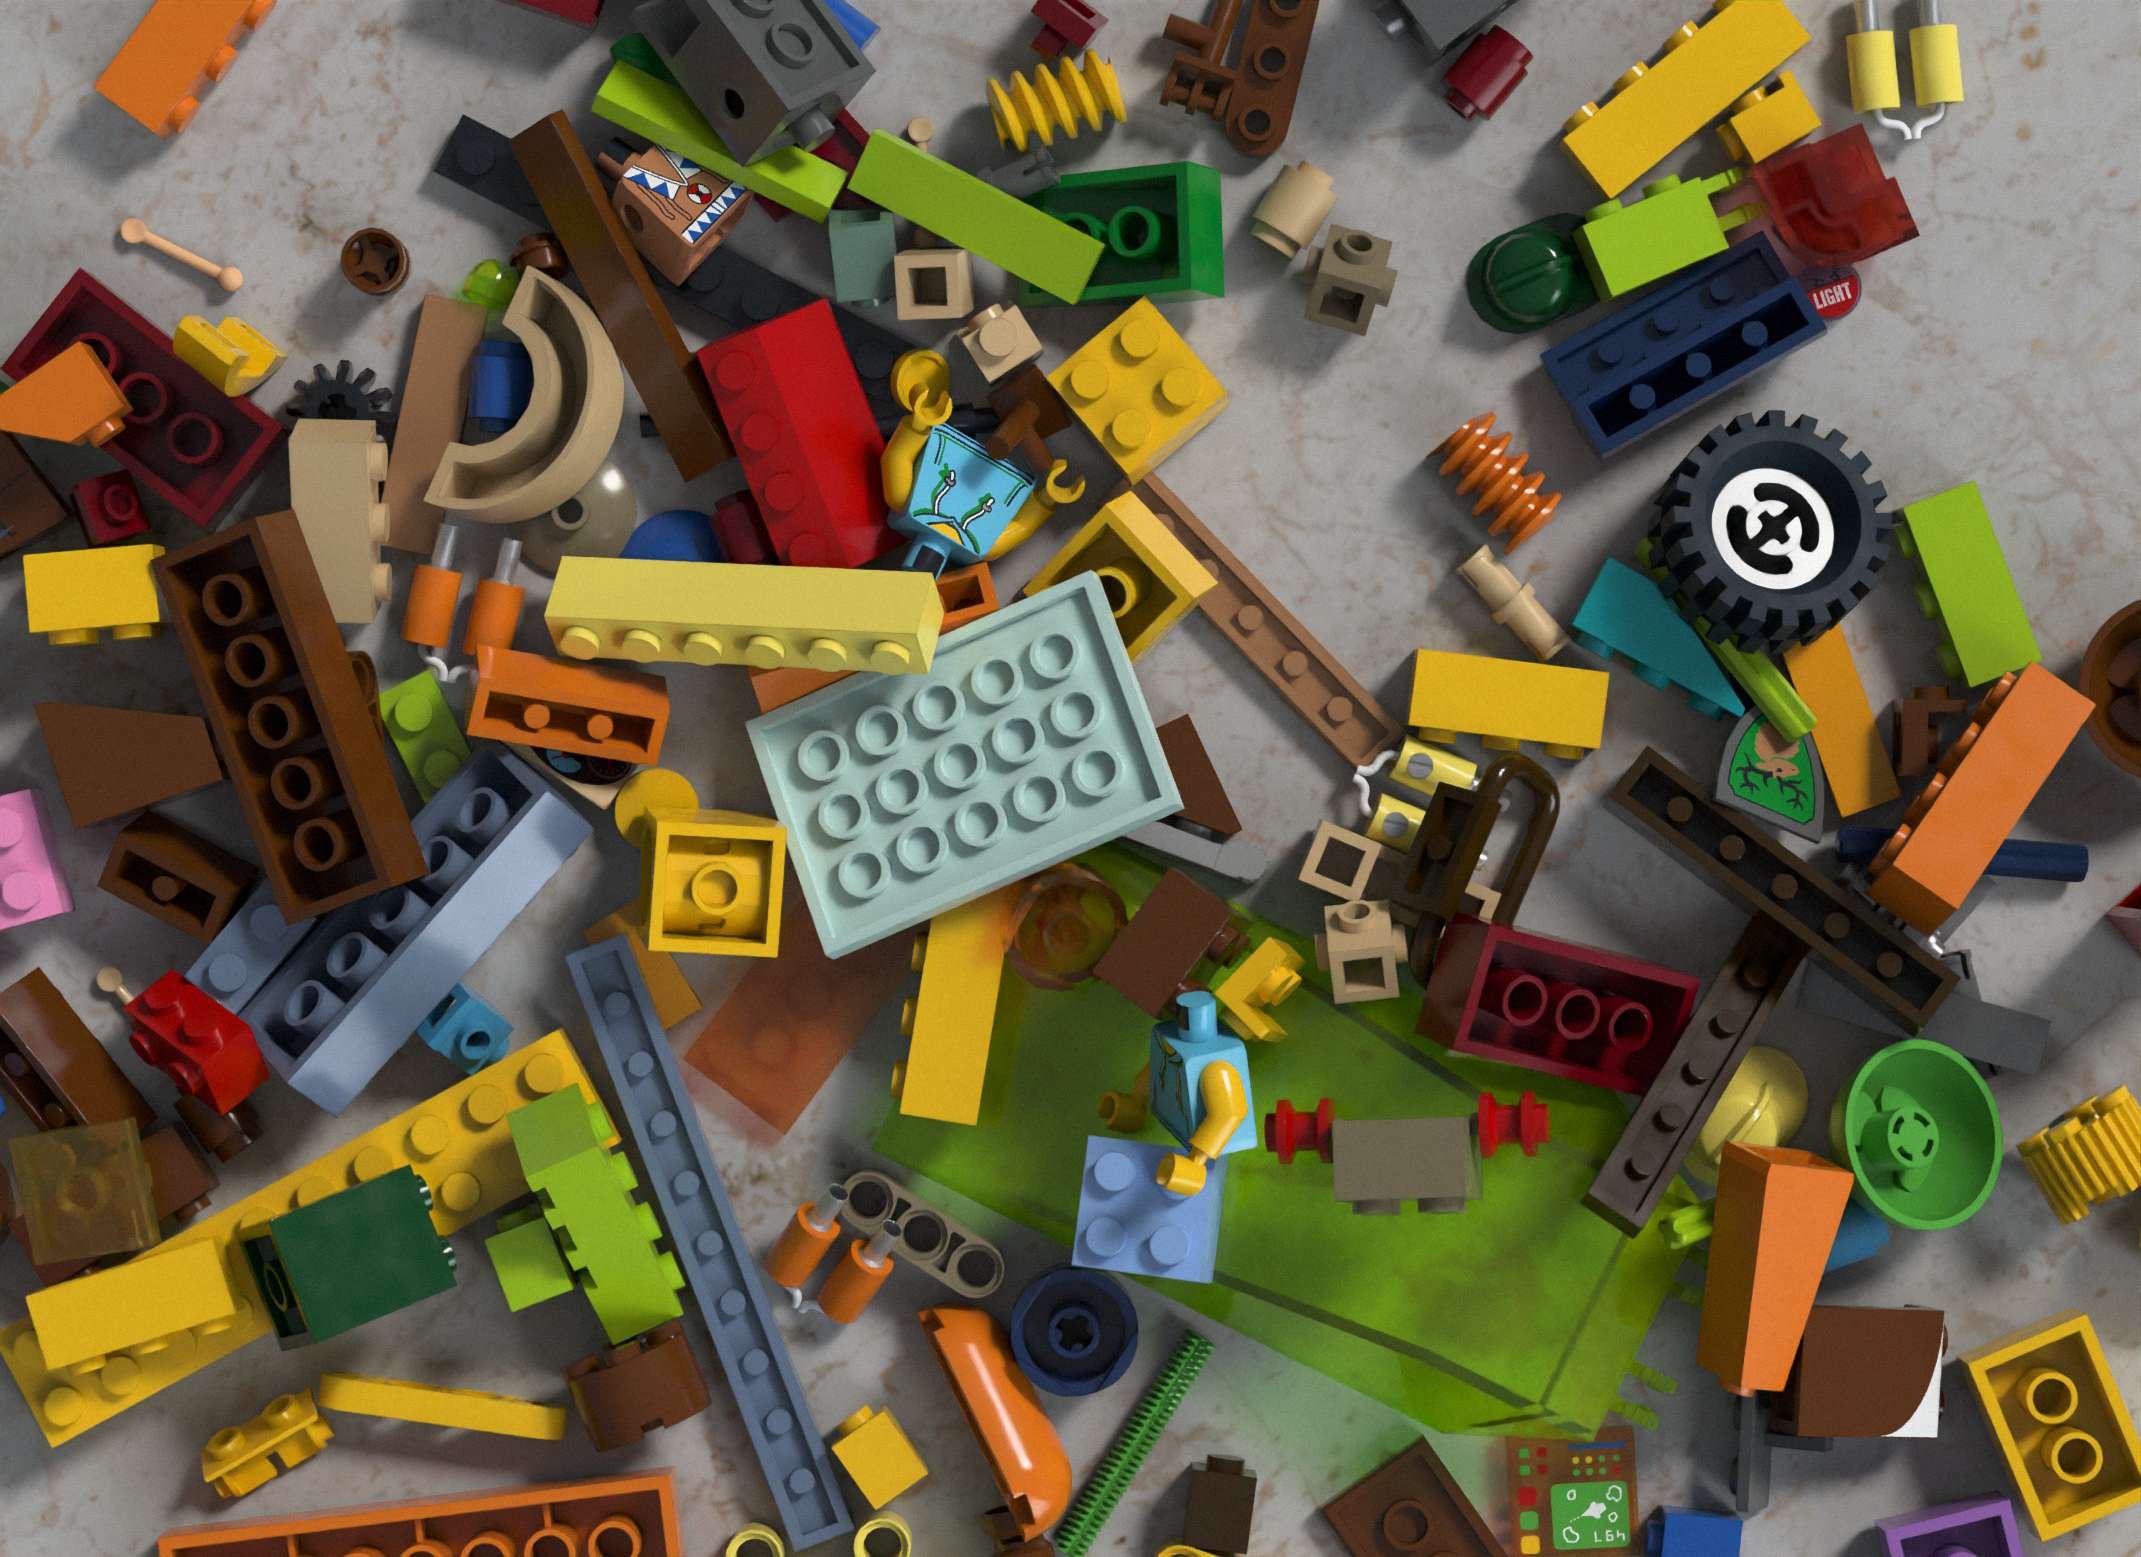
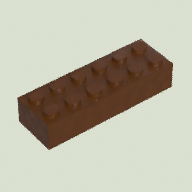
[150,509,430,926]

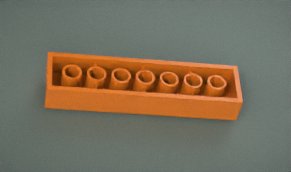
[157,1466,686,1557]

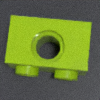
[484,1202,581,1312]

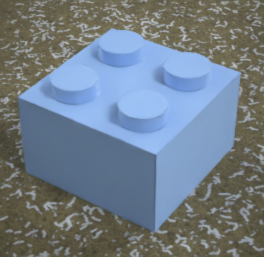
[1071,1135,1229,1283]

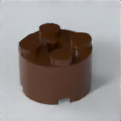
[560,1318,712,1453]

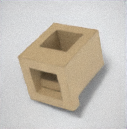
[956,299,1044,387]

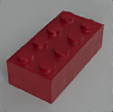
[0,267,291,532]
[1414,910,1701,1097]

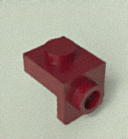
[69,469,151,549]

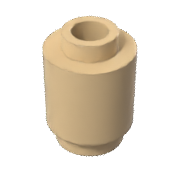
[1249,160,1338,260]

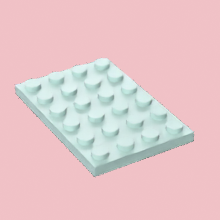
[745,570,1184,960]

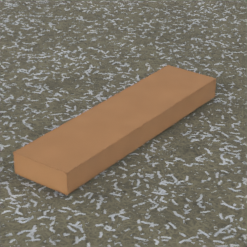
[380,294,490,556]

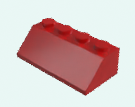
[696,297,912,569]

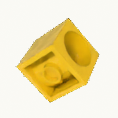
[636,806,787,958]

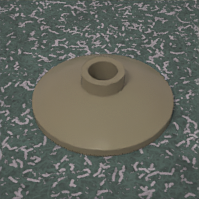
[510,458,637,574]

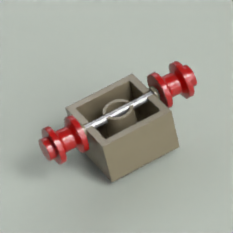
[1264,1091,1550,1216]

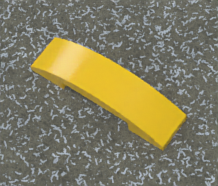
[173,315,289,397]

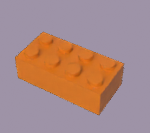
[1864,660,2096,938]

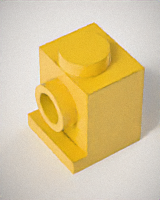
[1715,69,1822,170]

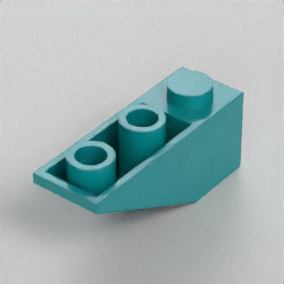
[1567,557,1745,723]

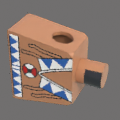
[595,136,755,286]

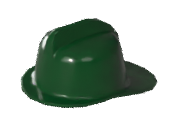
[1466,213,1600,334]

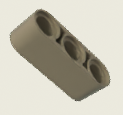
[840,1168,1005,1298]

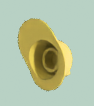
[1683,1046,1810,1186]

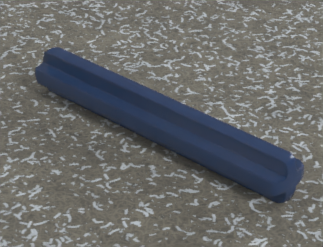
[1835,825,2089,882]

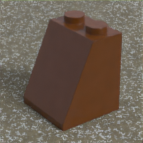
[34,701,232,829]

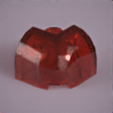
[1746,123,1920,270]

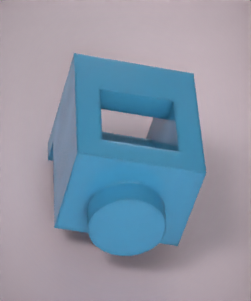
[415,980,515,1076]

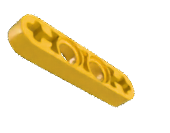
[317,1371,568,1440]

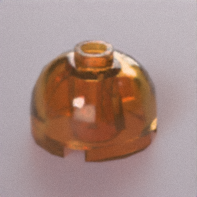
[998,859,1129,992]

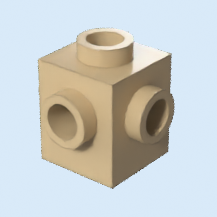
[1314,899,1408,1004]

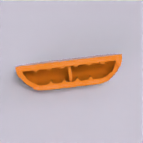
[914,1302,1072,1542]

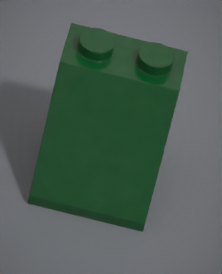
[235,1164,457,1351]

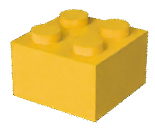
[1046,295,1230,487]
[1022,491,1218,668]
[23,544,174,647]

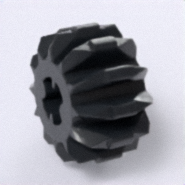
[286,360,397,445]

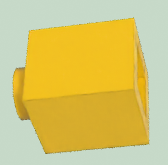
[831,1404,930,1510]

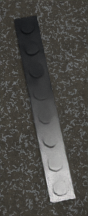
[434,114,918,405]

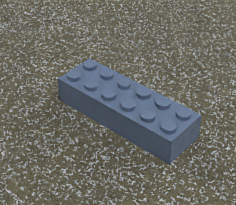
[238,738,594,1118]

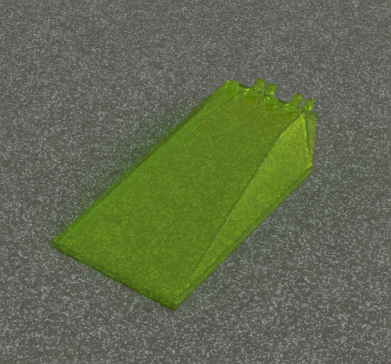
[871,841,1709,1442]

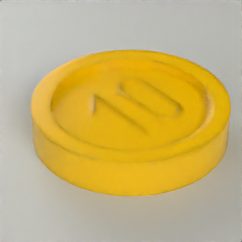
[890,348,950,412]

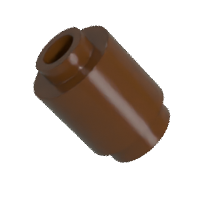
[172,1085,264,1163]

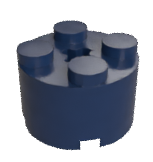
[1010,1262,1138,1397]

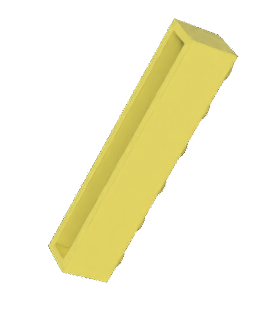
[544,556,944,675]

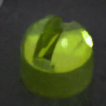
[461,258,517,312]

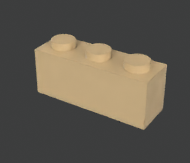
[288,419,392,624]

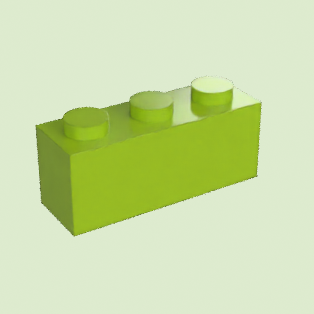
[1891,480,2043,689]

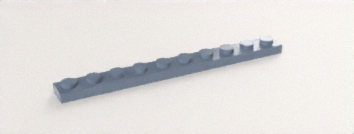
[565,931,856,1552]

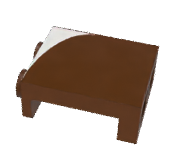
[1769,1304,1948,1439]

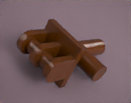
[1159,0,1243,125]
[985,364,1073,475]

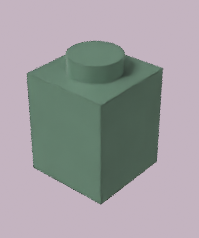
[829,205,898,308]

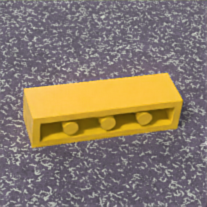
[1558,0,1811,203]
[890,881,1016,1126]

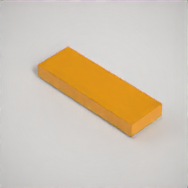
[1780,623,1902,818]

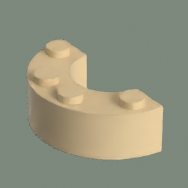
[423,265,624,524]

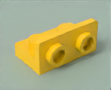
[1215,937,1306,1044]

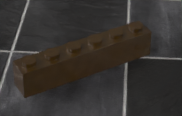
[1604,745,1961,1038]

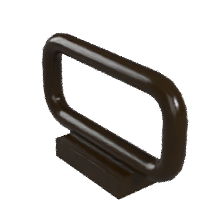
[1388,752,1560,990]

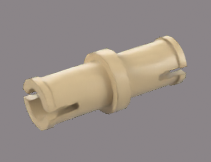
[1455,543,1571,664]

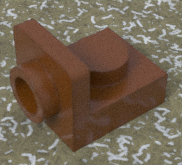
[1891,687,1966,776]

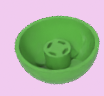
[1828,1039,2003,1231]

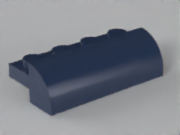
[1539,230,1827,461]

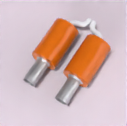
[399,523,526,684]
[764,1183,902,1324]

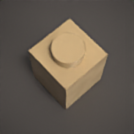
[894,246,976,320]

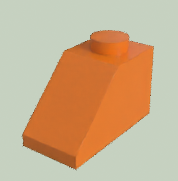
[0,341,134,448]

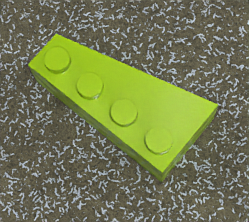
[506,1083,686,1345]

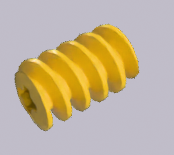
[985,49,1127,154]

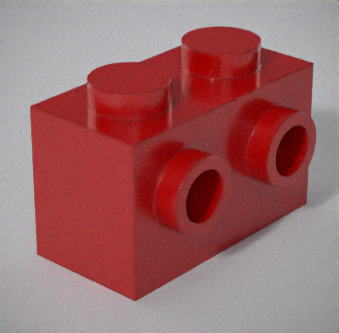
[123,969,271,1116]

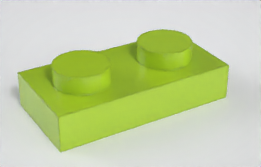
[379,669,473,805]

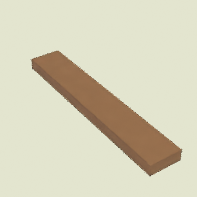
[1094,470,1407,776]

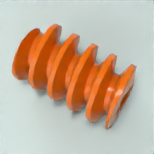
[1425,412,1562,556]

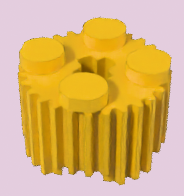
[2015,1084,2141,1226]

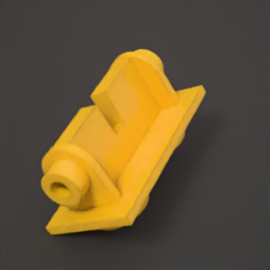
[200,1386,335,1499]

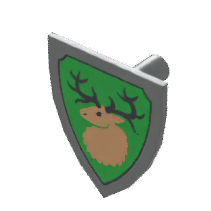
[1712,703,1824,844]

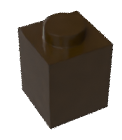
[1182,1454,1257,1554]

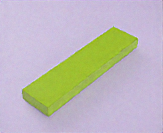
[590,59,849,224]
[847,128,1105,305]

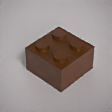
[1092,867,1253,1022]

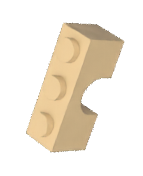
[1295,819,1502,939]

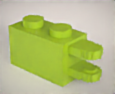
[1572,166,1763,304]

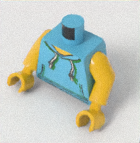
[880,382,1085,583]
[1096,991,1257,1196]

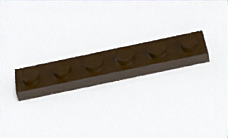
[1579,918,1804,1240]

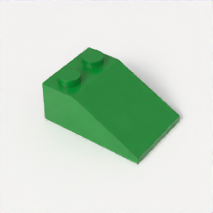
[1018,161,1225,308]

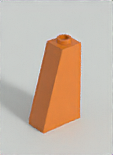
[1696,1140,1855,1397]

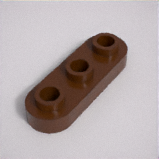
[1224,0,1319,158]

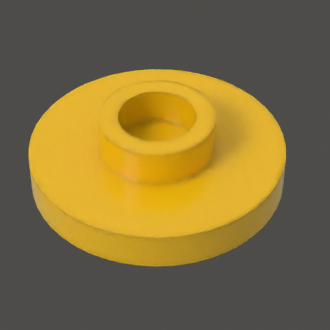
[614,768,700,850]

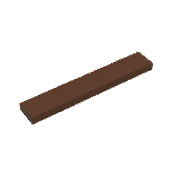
[508,109,737,483]

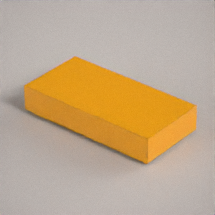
[582,898,703,1030]

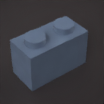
[184,877,326,1016]

